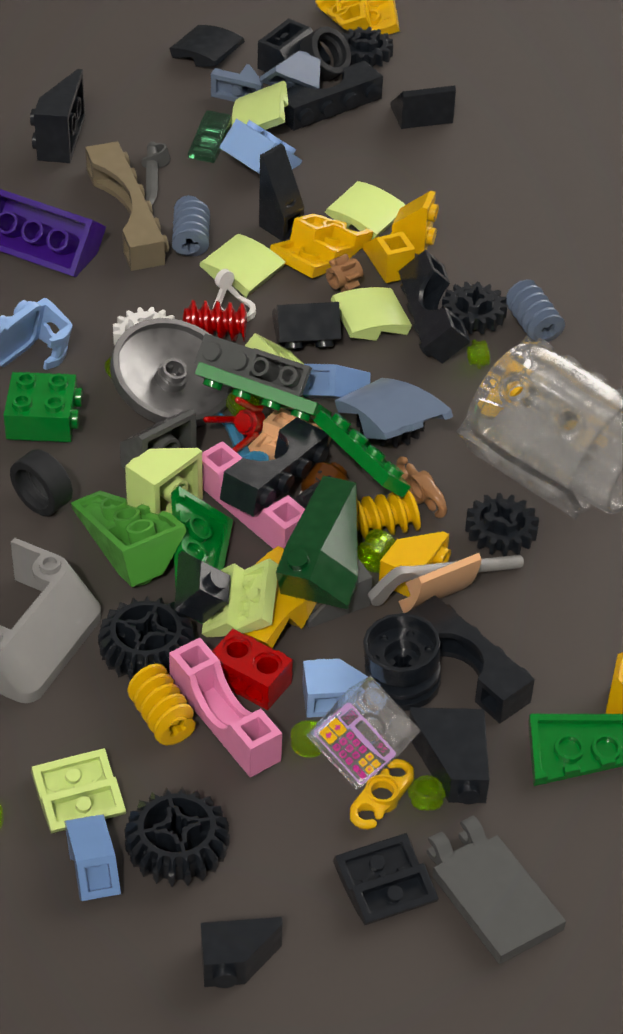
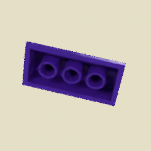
[0,189,106,277]

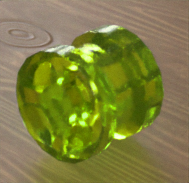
[357,529,395,573]

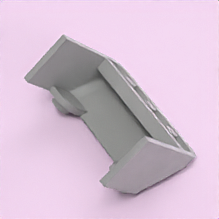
[0,537,101,703]

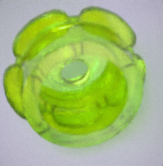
[467,339,490,369]
[408,775,445,811]

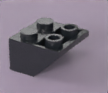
[257,18,331,72]

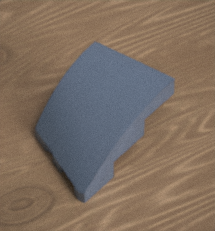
[335,378,453,440]

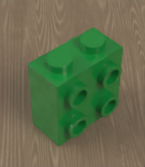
[4,372,83,442]

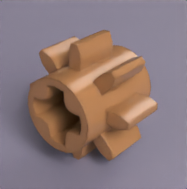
[326,254,363,292]

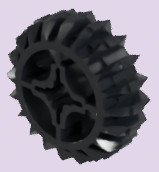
[98,596,195,681]
[124,787,230,887]

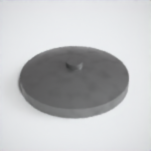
[110,318,233,427]

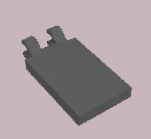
[427,815,566,965]

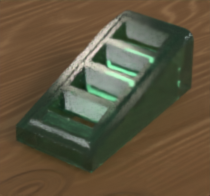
[188,110,232,163]

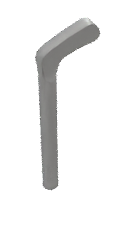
[367,555,524,606]

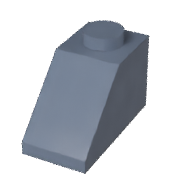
[260,51,320,89]

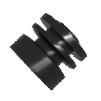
[363,613,441,711]

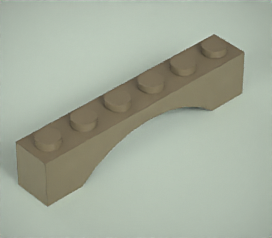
[85,141,169,271]

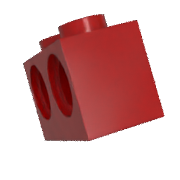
[212,629,293,710]

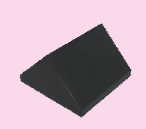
[390,85,456,129]

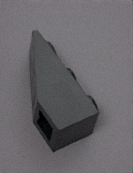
[259,143,304,241]

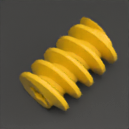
[357,490,421,539]
[127,663,196,746]

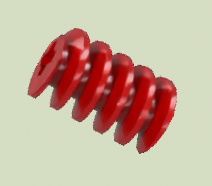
[183,300,247,342]

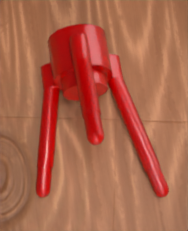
[203,397,266,453]

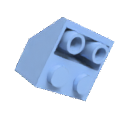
[219,119,303,174]

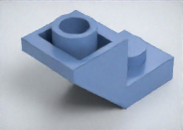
[303,364,371,400]
[64,814,121,901]

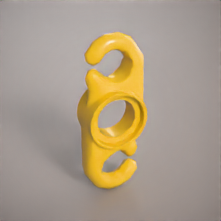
[350,759,414,830]

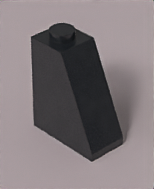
[408,707,490,805]

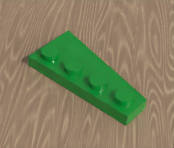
[195,362,332,422]
[313,410,411,498]
[171,486,233,625]
[528,714,623,786]

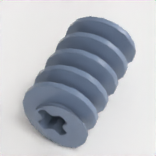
[172,195,210,256]
[506,279,565,344]

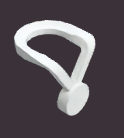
[213,269,256,322]

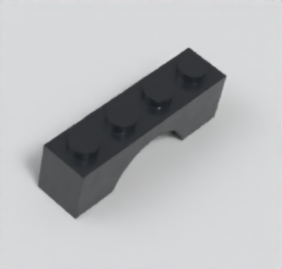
[284,61,383,131]
[398,250,470,364]
[220,417,329,516]
[407,595,535,723]

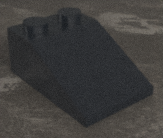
[30,69,85,163]

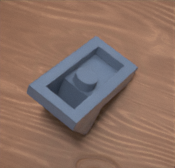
[211,64,263,102]

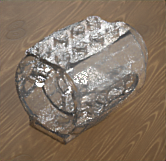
[456,336,623,520]

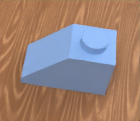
[302,659,381,718]

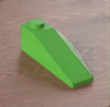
[71,491,186,587]

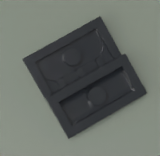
[169,25,245,67]
[333,833,439,925]

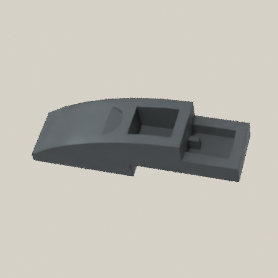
[194,333,312,397]

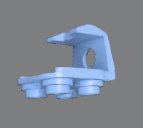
[0,298,72,370]

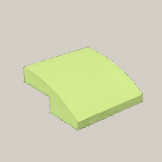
[232,80,288,130]
[325,181,405,240]
[199,234,286,298]
[331,287,412,341]
[201,558,279,637]
[31,748,126,833]

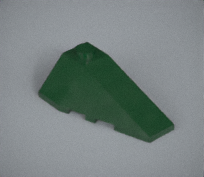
[276,475,359,609]

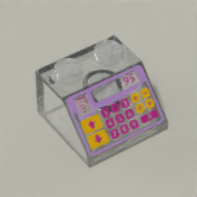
[306,675,421,790]

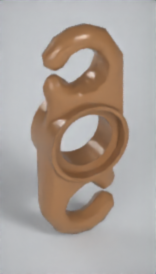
[396,456,447,518]

